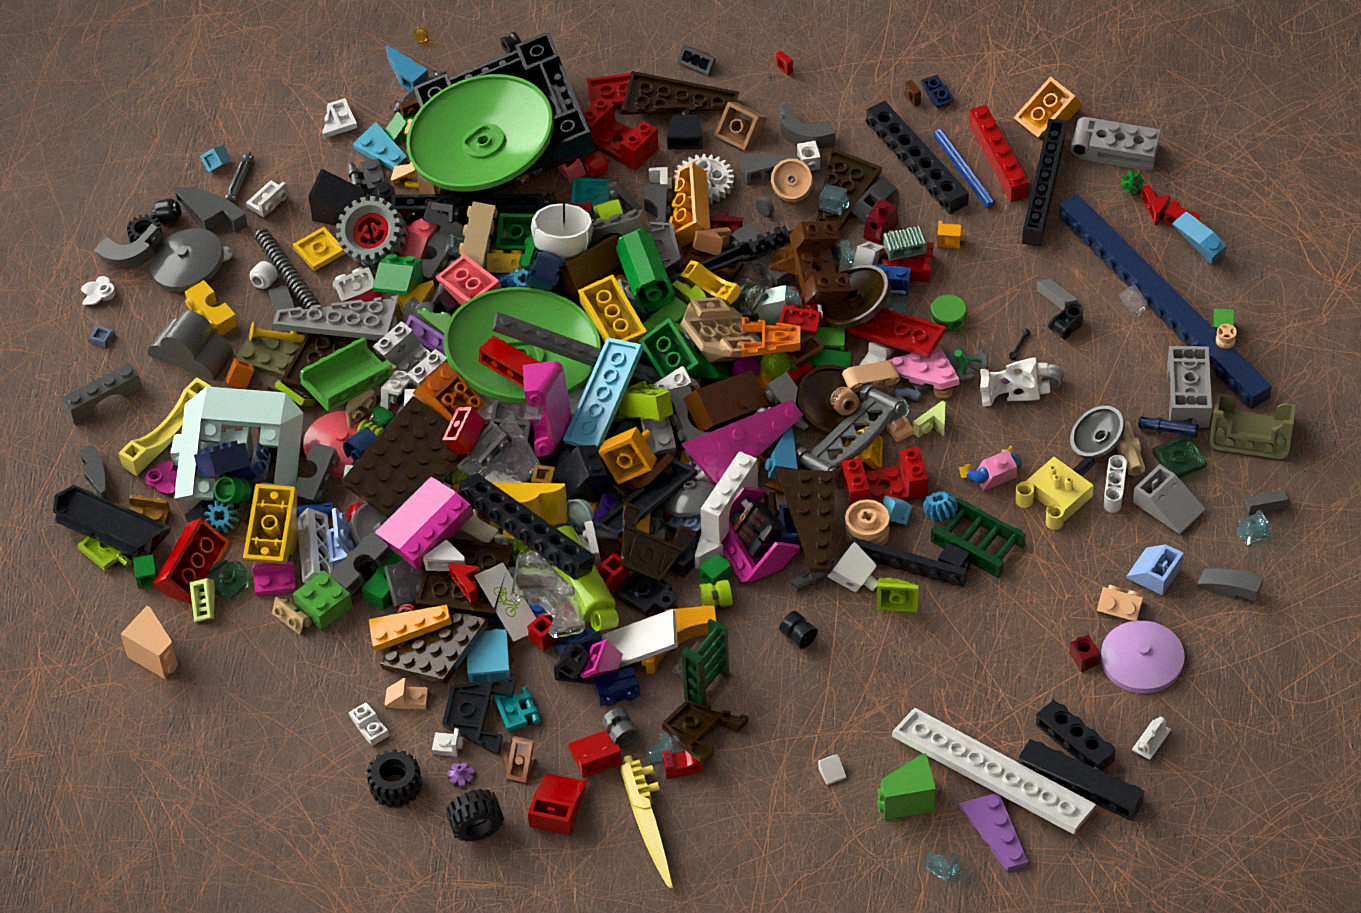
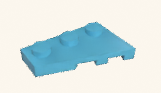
[353,122,407,171]

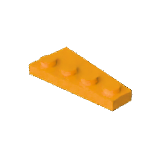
[369,605,452,652]

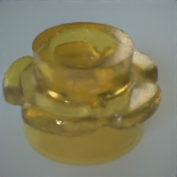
[412,26,430,43]

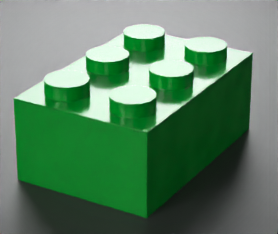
[638,318,707,379]

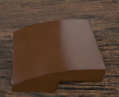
[624,452,674,489]

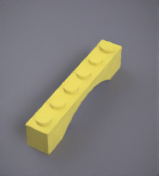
[119,377,212,476]

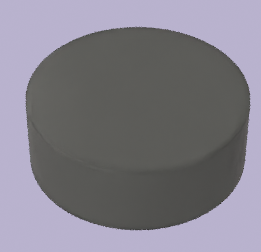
[756,197,774,216]

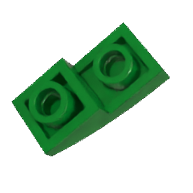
[810,349,851,369]

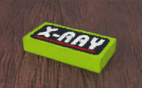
[275,380,316,406]

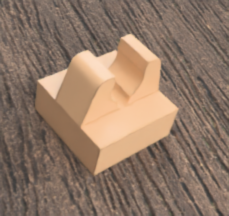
[886,415,914,442]

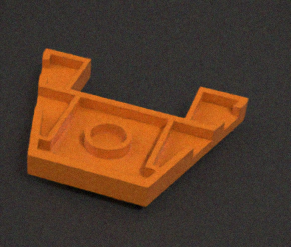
[741,317,800,357]

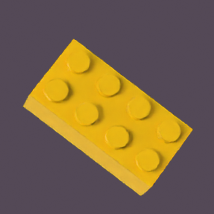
[578,274,647,344]

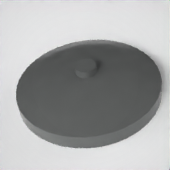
[150,228,224,292]

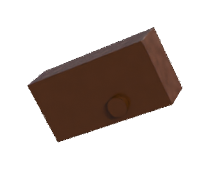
[683,370,769,432]

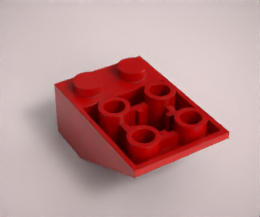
[528,773,588,835]

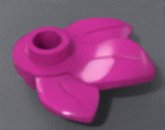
[145,461,177,494]

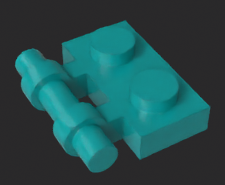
[494,687,541,732]

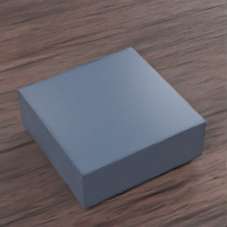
[88,325,115,348]

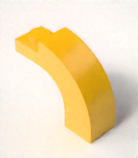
[680,260,742,306]

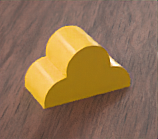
[489,482,568,539]
[243,484,298,564]

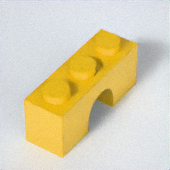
[185,280,238,336]

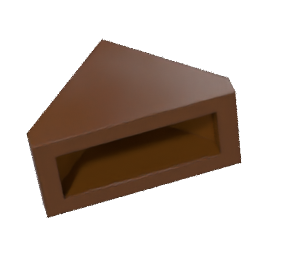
[785,333,825,367]

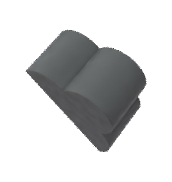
[148,310,234,381]

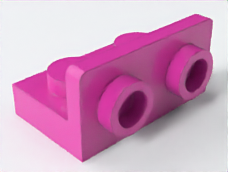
[253,561,296,597]

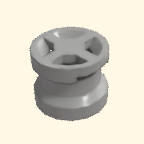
[1042,365,1065,389]

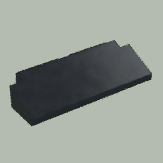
[594,459,698,539]
[53,485,171,557]

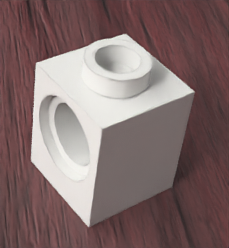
[797,141,820,171]

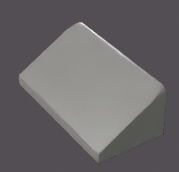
[1037,279,1078,310]

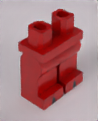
[882,242,934,283]

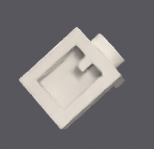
[432,728,463,757]

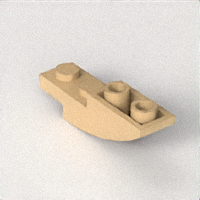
[345,363,397,427]

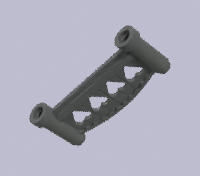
[796,383,906,478]

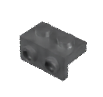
[469,421,510,467]

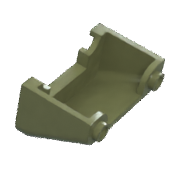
[1210,393,1296,459]

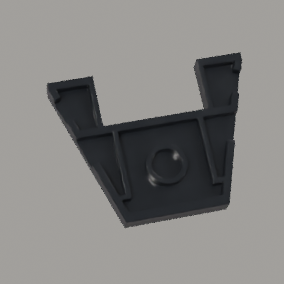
[442,677,517,755]

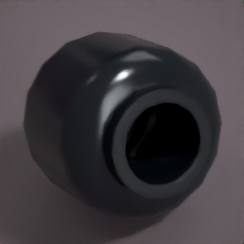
[152,198,181,224]

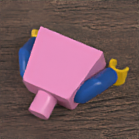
[959,446,1022,491]

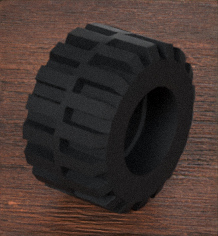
[367,749,422,808]
[446,789,504,842]

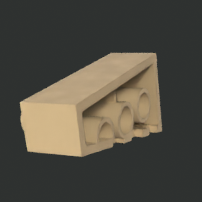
[459,201,498,269]

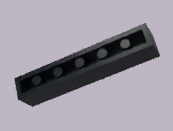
[1018,739,1145,821]

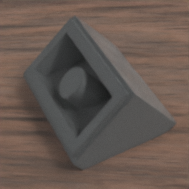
[1243,491,1289,515]

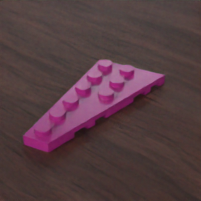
[682,400,803,485]

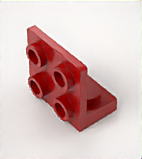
[779,305,822,335]
[568,730,622,778]

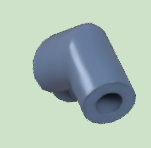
[892,388,922,402]

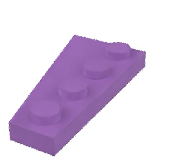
[959,793,1028,872]

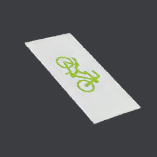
[474,563,536,641]

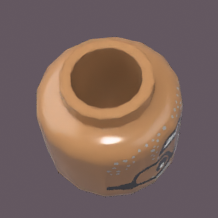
[830,387,859,415]

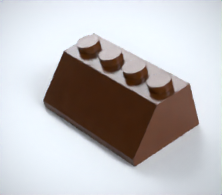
[559,233,625,302]

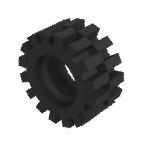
[127,214,163,245]

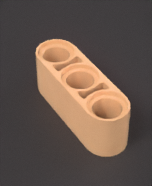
[842,360,900,392]

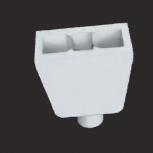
[827,542,878,592]

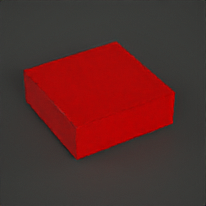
[776,50,793,76]

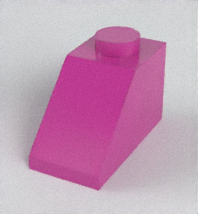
[581,639,623,678]

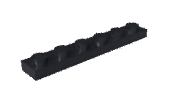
[848,537,967,587]

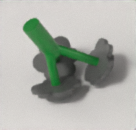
[948,347,989,382]

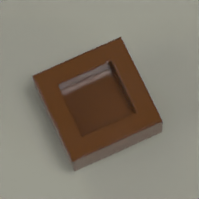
[904,79,921,106]
[399,97,420,119]

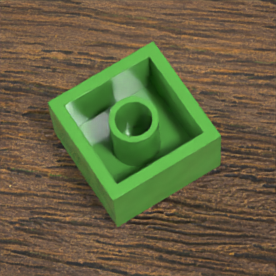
[293,570,353,631]

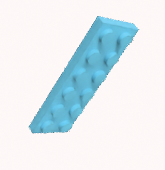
[563,337,644,451]

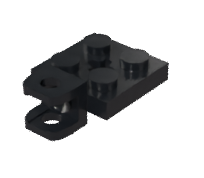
[615,572,678,616]

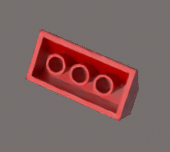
[153,518,230,604]

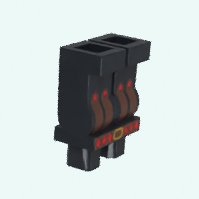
[731,497,786,557]

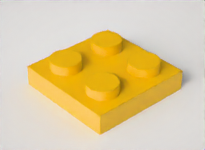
[293,227,346,272]

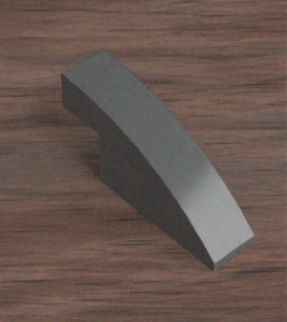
[173,187,248,233]

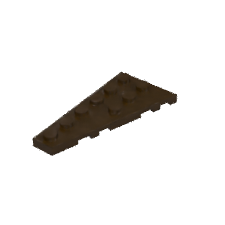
[621,71,739,115]
[816,148,882,233]

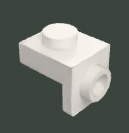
[649,167,672,192]

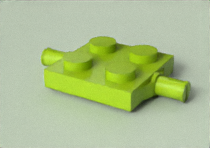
[78,536,132,571]

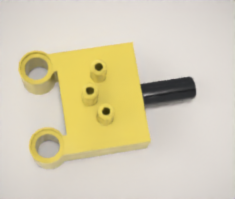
[1015,456,1096,530]

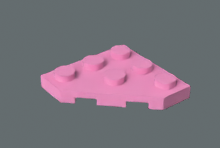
[886,346,960,390]

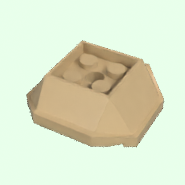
[681,297,762,363]

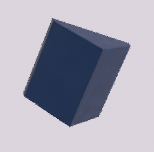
[552,627,602,658]

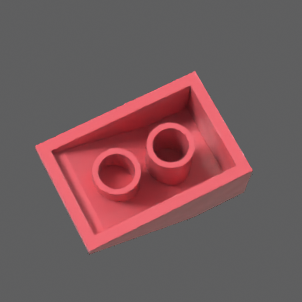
[436,254,502,305]

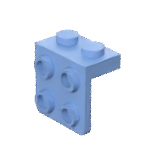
[327,508,356,567]

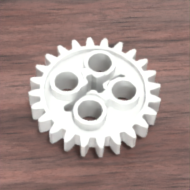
[673,154,734,204]

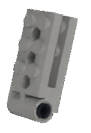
[1070,117,1161,172]

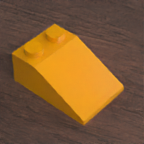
[1014,77,1082,139]

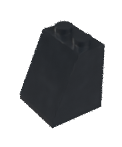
[308,169,366,226]
[553,445,607,503]

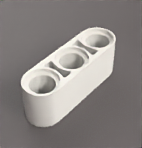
[1104,455,1127,513]

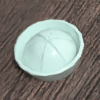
[567,499,594,532]

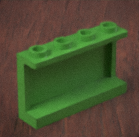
[300,337,392,412]

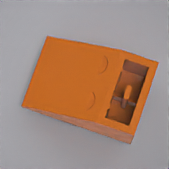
[413,361,486,422]

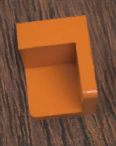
[226,358,254,390]

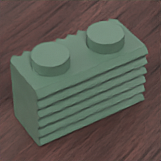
[884,226,927,261]

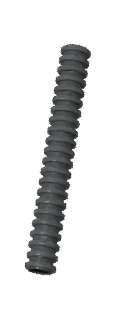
[254,228,322,310]

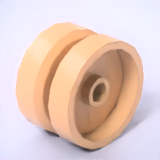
[771,158,813,203]
[845,499,890,546]

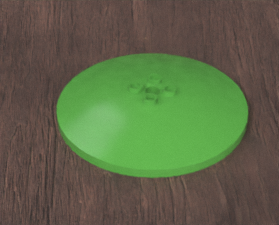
[406,74,554,191]
[444,287,600,404]

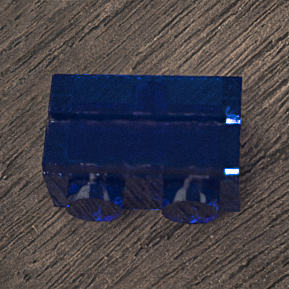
[593,667,640,707]

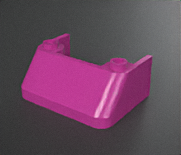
[721,486,800,583]

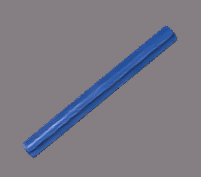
[934,129,995,208]

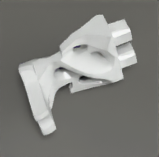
[980,358,1050,407]

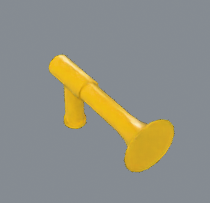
[249,322,304,343]

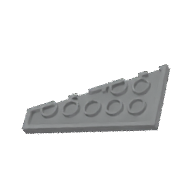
[273,295,399,340]

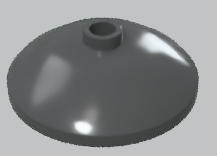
[1070,405,1125,458]
[663,480,716,516]

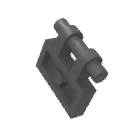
[348,159,386,194]

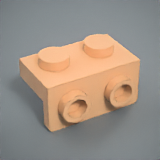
[1096,585,1144,621]

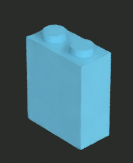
[467,629,510,684]

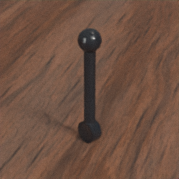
[1009,329,1030,360]

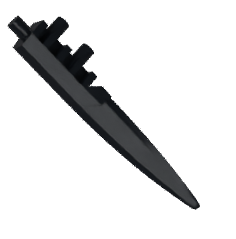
[670,225,794,284]

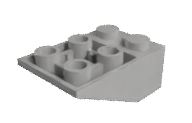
[1133,464,1206,534]

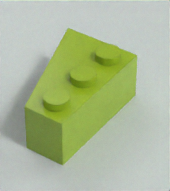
[618,381,673,422]

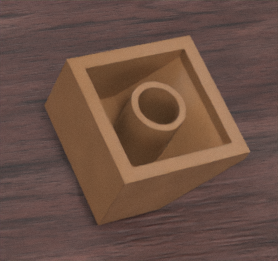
[714,102,768,151]

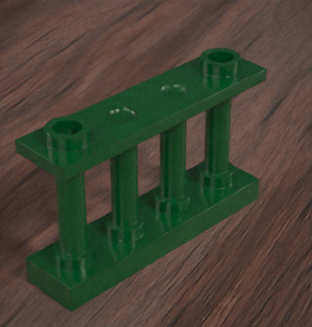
[931,498,1026,578]
[682,619,730,705]

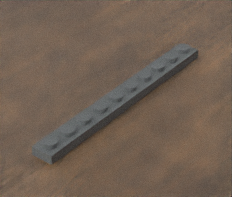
[492,312,662,386]

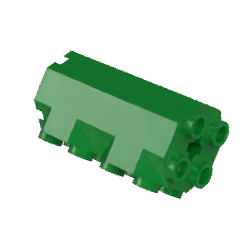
[616,229,675,312]

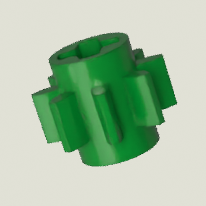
[1120,171,1145,195]

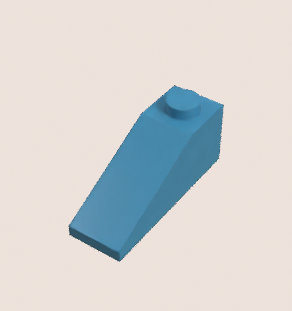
[1172,211,1227,264]
[765,426,798,480]

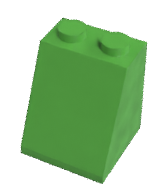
[877,753,936,820]

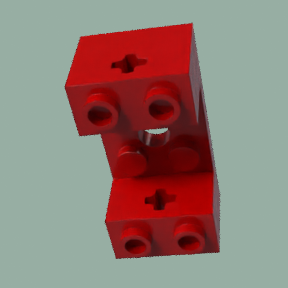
[583,97,659,171]
[841,447,929,507]

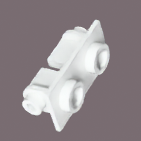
[1132,717,1171,760]

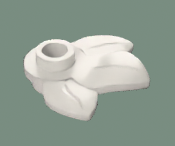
[81,276,115,306]

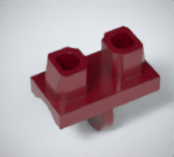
[710,210,743,238]

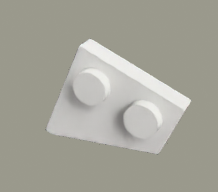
[322,98,357,138]

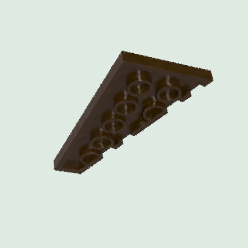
[776,469,836,573]

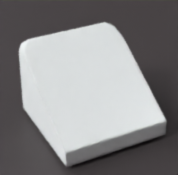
[818,754,846,785]

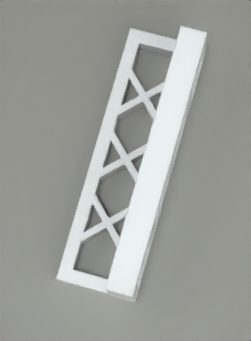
[297,508,333,583]

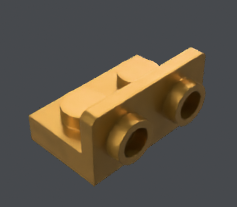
[129,495,171,525]

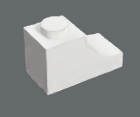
[852,241,884,267]

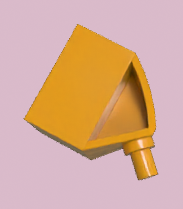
[598,427,657,484]

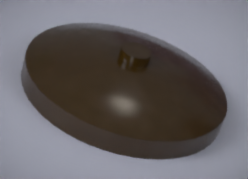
[818,265,891,329]
[796,365,872,436]

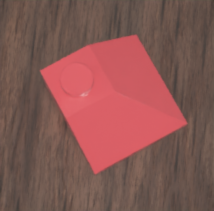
[395,218,438,260]

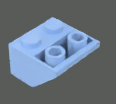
[1126,544,1184,596]

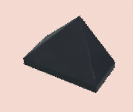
[677,45,716,75]

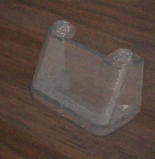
[511,551,586,638]

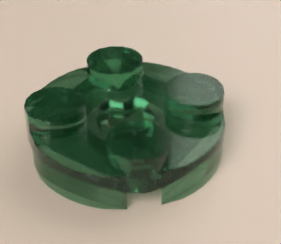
[208,560,249,599]

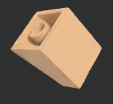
[121,606,178,679]

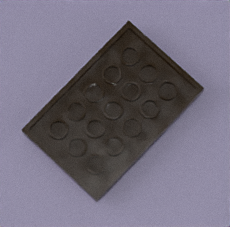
[341,396,467,518]

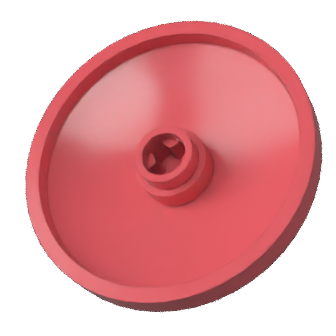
[303,411,369,477]

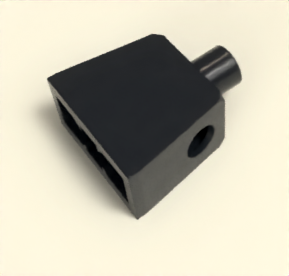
[667,109,703,149]

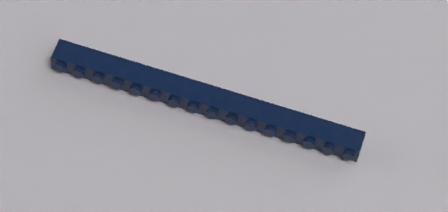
[1059,194,1272,409]

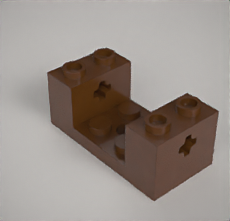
[789,221,852,305]

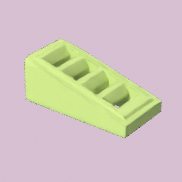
[190,579,215,623]

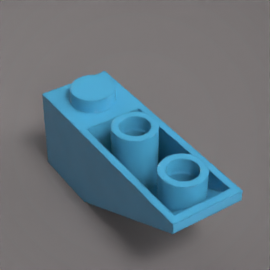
[386,45,429,92]

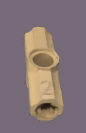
[1117,420,1145,477]

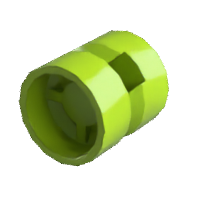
[699,580,733,609]

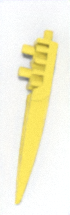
[621,755,673,888]

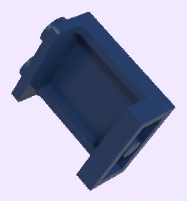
[219,442,271,488]

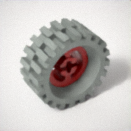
[336,196,408,268]

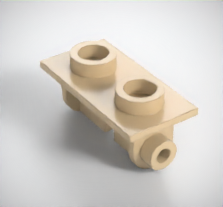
[272,597,312,635]

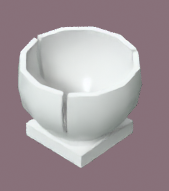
[531,204,593,272]

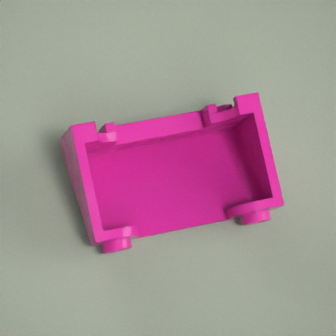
[523,361,572,457]

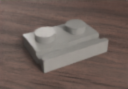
[641,416,677,455]

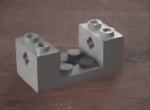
[373,321,448,389]
[1167,346,1212,428]

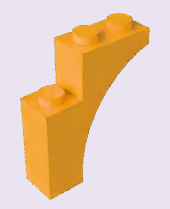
[641,605,716,674]

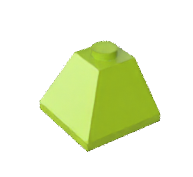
[877,578,919,613]

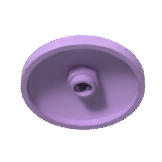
[1101,621,1185,694]

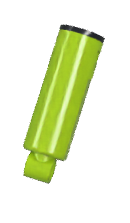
[553,523,619,631]

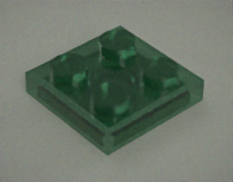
[1152,435,1207,478]

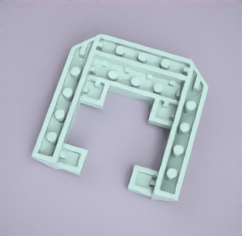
[174,387,304,501]

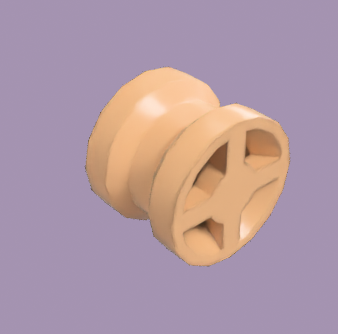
[1216,324,1237,349]

